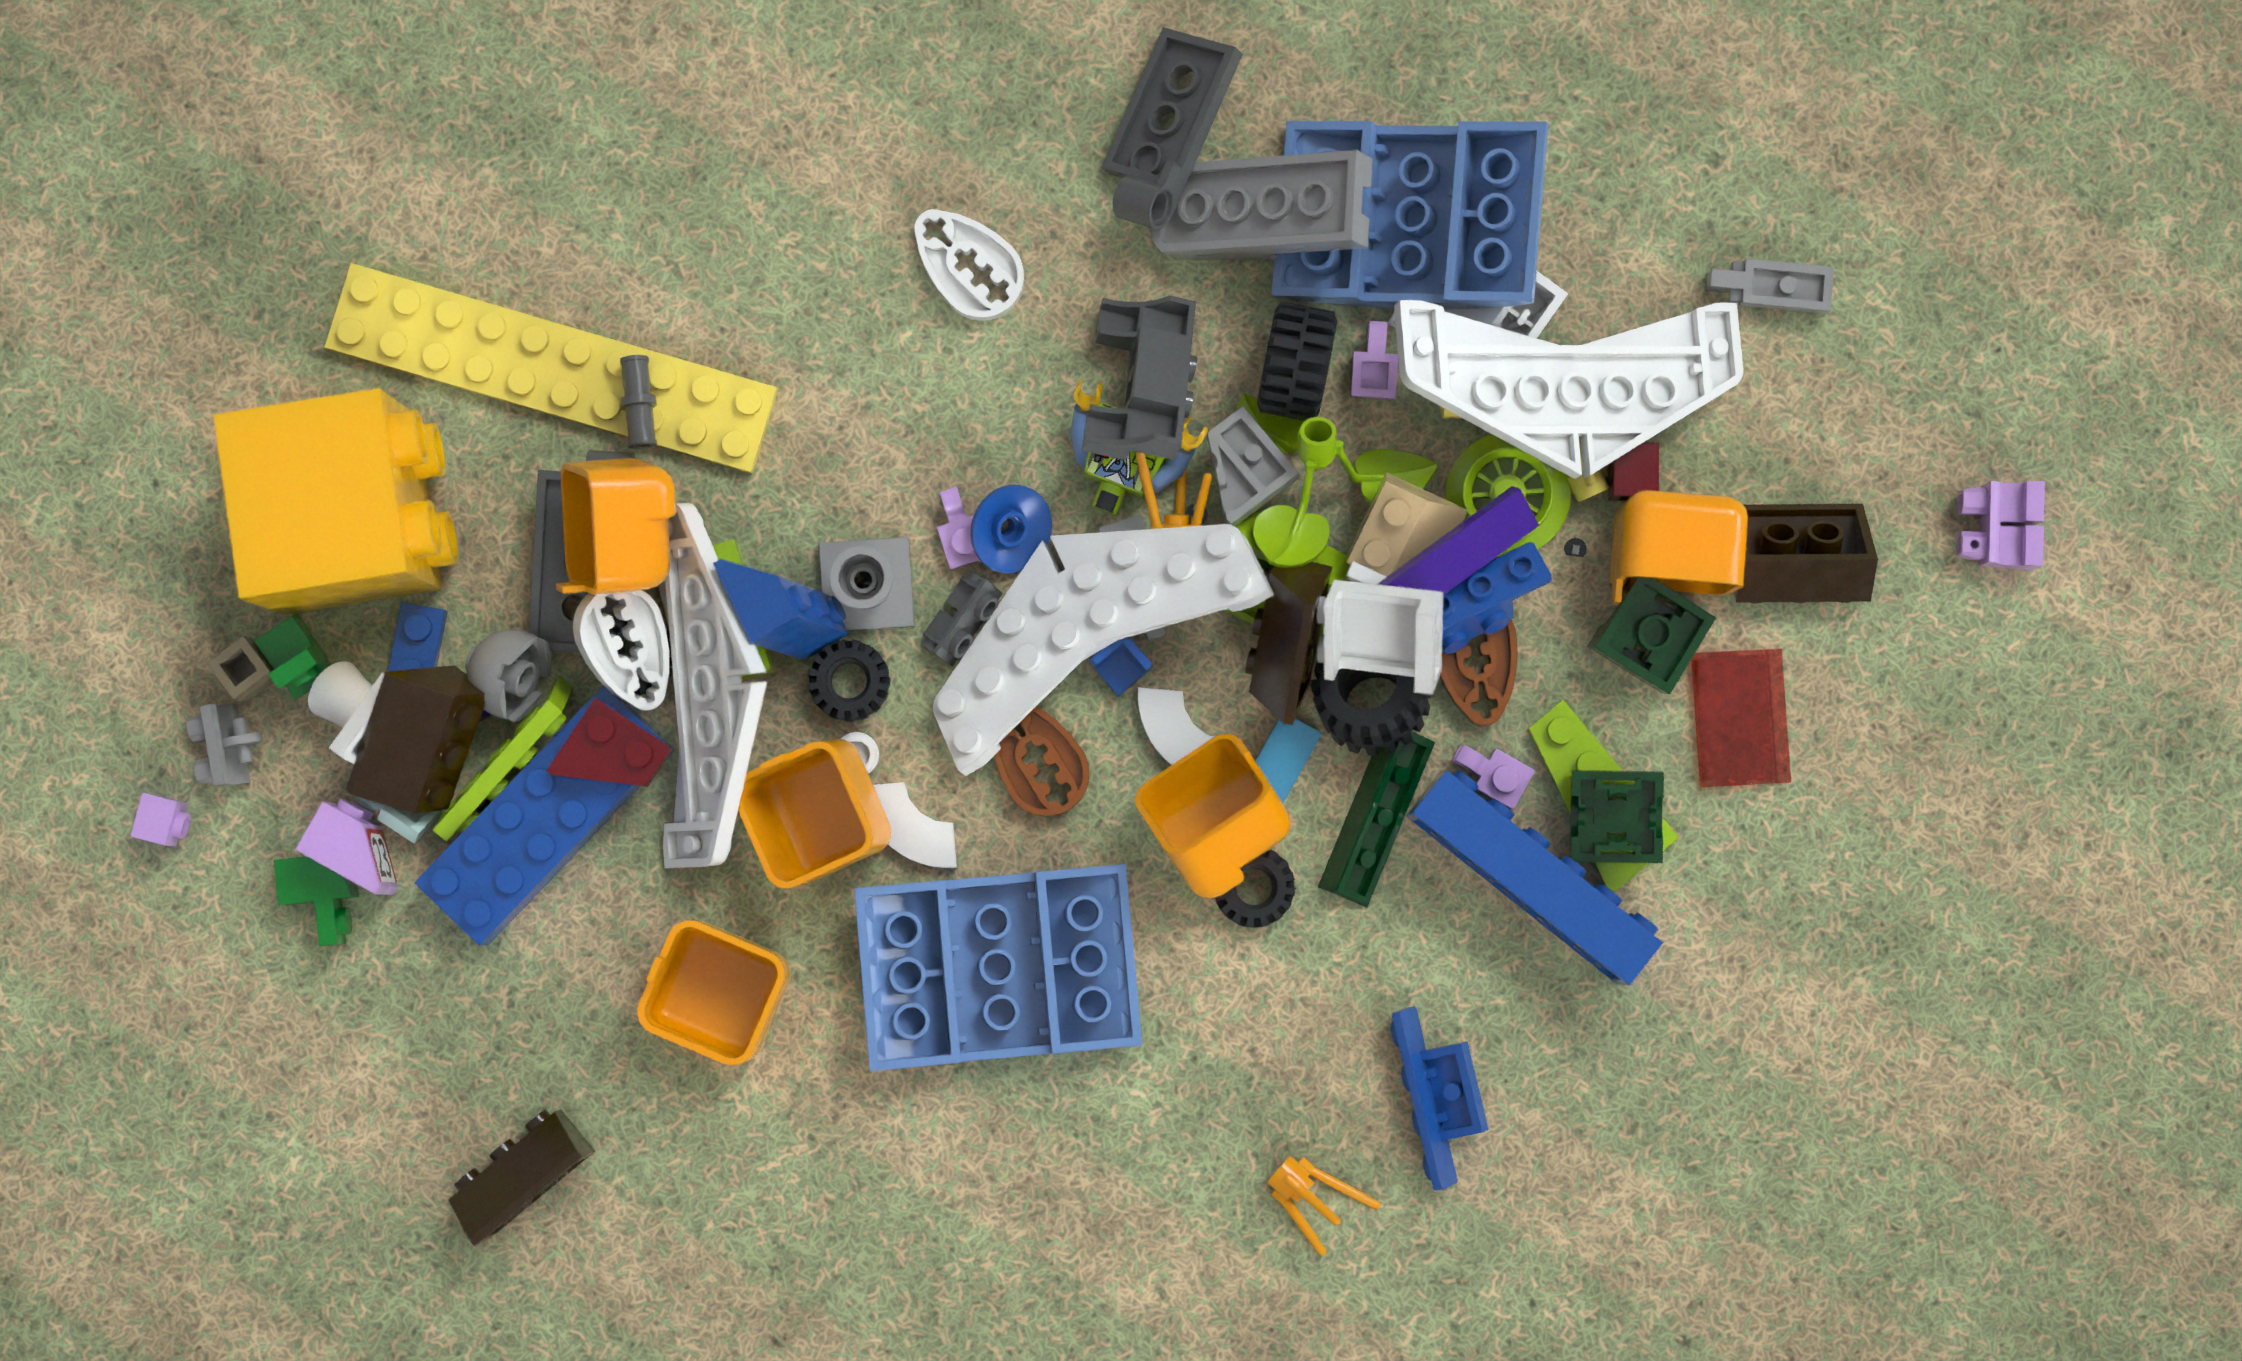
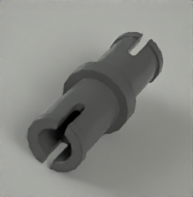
[620,355,657,449]

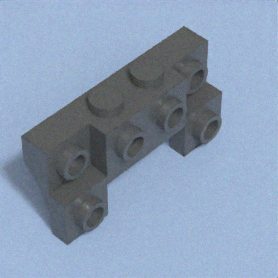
[1082,296,1197,460]

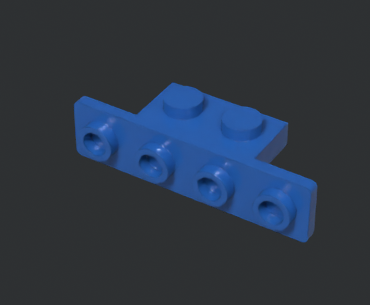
[1442,542,1552,654]
[1391,1006,1489,1191]

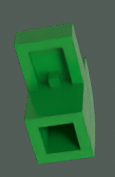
[254,613,331,700]
[274,857,360,946]

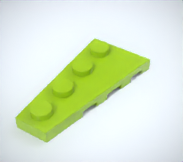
[432,675,573,842]
[1527,700,1679,892]

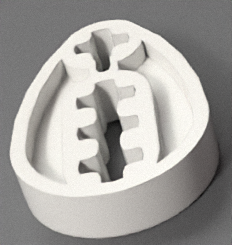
[914,209,1024,321]
[573,590,669,710]

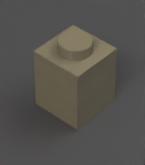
[207,636,274,703]

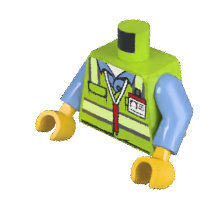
[1070,379,1208,516]

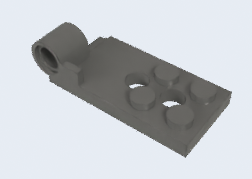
[529,450,636,654]

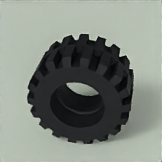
[1257,301,1337,421]
[1311,662,1431,756]

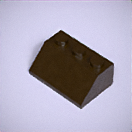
[1734,503,1878,604]
[1245,562,1332,725]
[346,665,485,814]
[449,1109,595,1246]

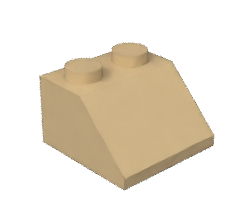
[1347,472,1468,577]

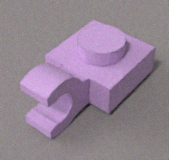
[1350,321,1398,400]
[937,487,980,570]
[1451,745,1535,810]

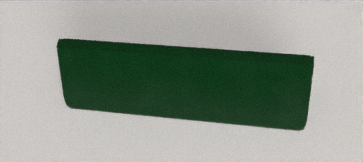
[1318,731,1435,908]

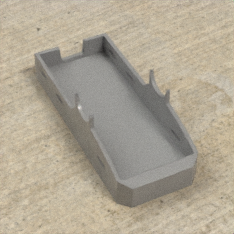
[1152,150,1373,262]

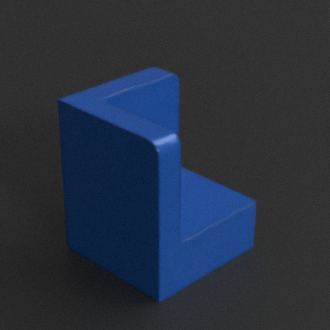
[1089,637,1153,697]

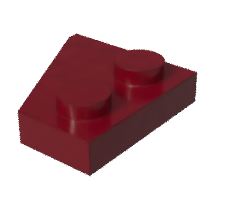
[546,698,673,787]

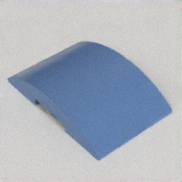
[1271,121,1549,309]
[854,864,1142,1071]

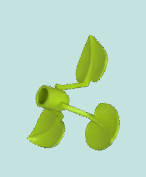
[1236,393,1437,567]

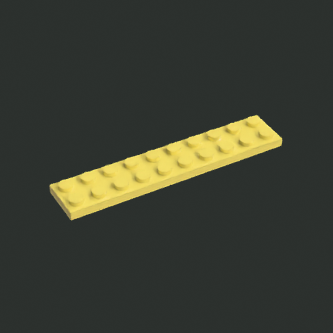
[324,263,778,474]

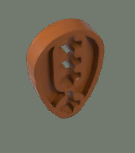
[1439,619,1518,726]
[994,706,1090,817]

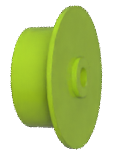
[1446,434,1571,556]

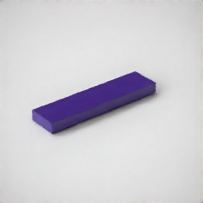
[1377,486,1539,595]

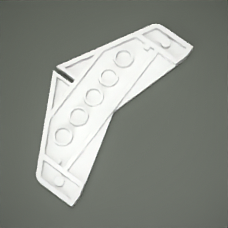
[1394,300,1743,479]
[658,503,767,868]
[933,524,1274,776]

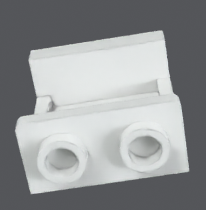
[1317,580,1443,694]

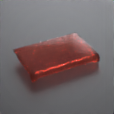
[1691,649,1791,788]

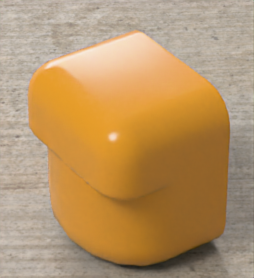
[556,458,676,595]
[1135,734,1291,898]

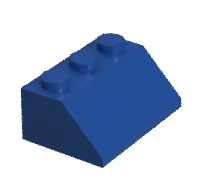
[713,559,849,660]

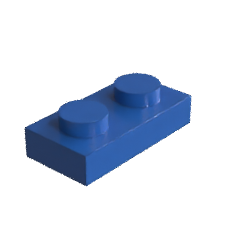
[388,602,448,671]

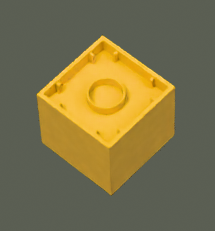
[213,388,459,615]

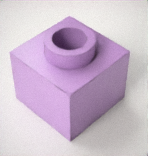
[130,793,191,847]

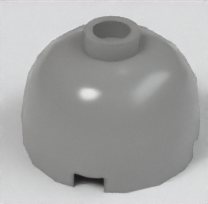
[465,629,551,722]

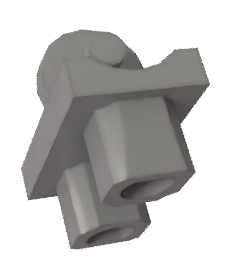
[186,704,263,786]

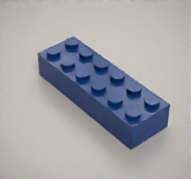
[414,685,675,946]
[1406,770,1664,986]

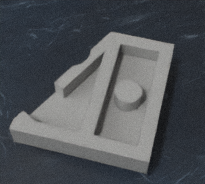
[1207,406,1299,526]

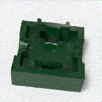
[1587,577,1716,695]
[1570,770,1664,863]

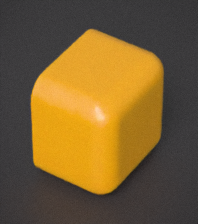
[1609,490,1748,605]
[738,739,891,888]
[637,920,791,1065]

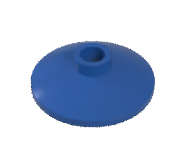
[970,484,1052,573]

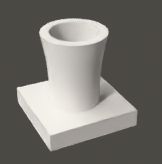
[308,661,384,764]

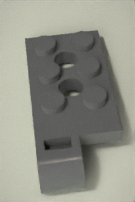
[1101,27,1243,230]

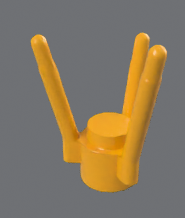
[1136,452,1212,529]
[1267,1155,1381,1256]

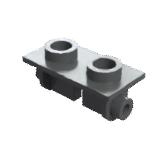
[921,571,1003,666]

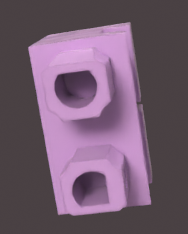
[1956,481,2045,570]

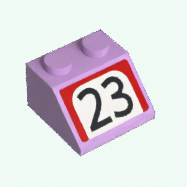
[295,798,398,895]

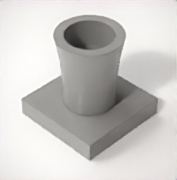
[819,537,915,632]

